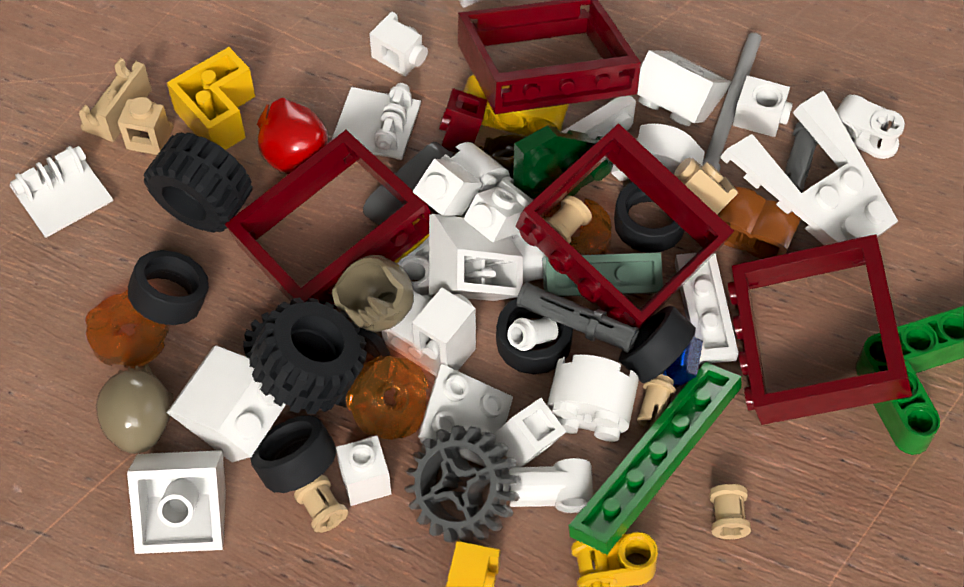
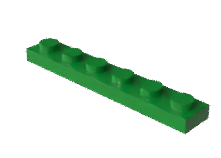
[569,362,742,555]

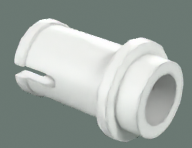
[508,317,558,351]

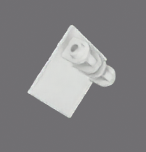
[331,83,421,160]
[10,146,113,238]
[418,364,513,467]

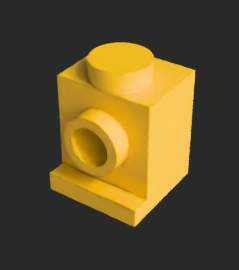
[446,541,500,587]

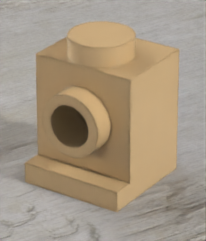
[118,97,173,155]
[674,158,739,214]

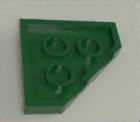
[513,125,613,200]

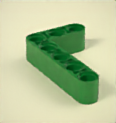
[855,306,964,455]

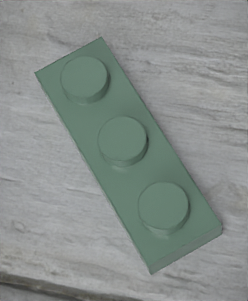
[542,253,663,297]

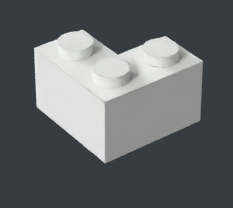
[382,288,476,376]

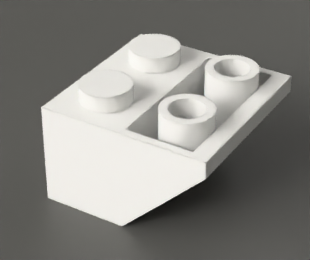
[429,214,523,301]

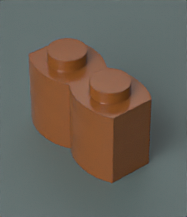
[717,186,801,259]

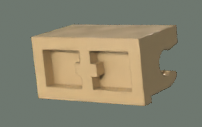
[79,58,152,143]

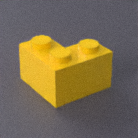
[167,47,255,150]

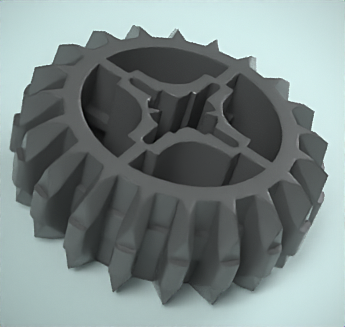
[404,425,521,543]

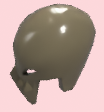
[332,255,414,332]
[96,364,174,454]

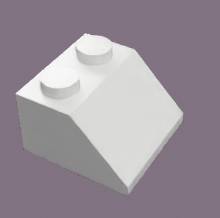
[637,50,731,126]
[166,346,286,463]
[127,450,226,554]

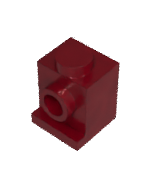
[439,88,488,152]

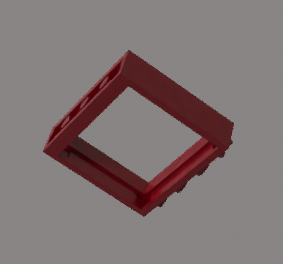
[458,0,641,114]
[515,123,734,329]
[224,130,432,309]
[728,234,912,425]

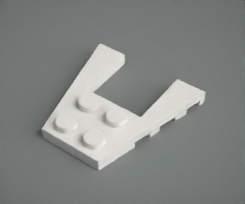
[720,91,898,245]

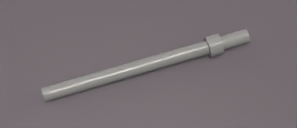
[702,33,762,172]

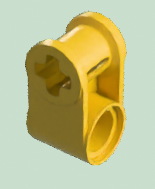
[571,532,658,587]

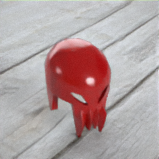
[257,98,328,174]

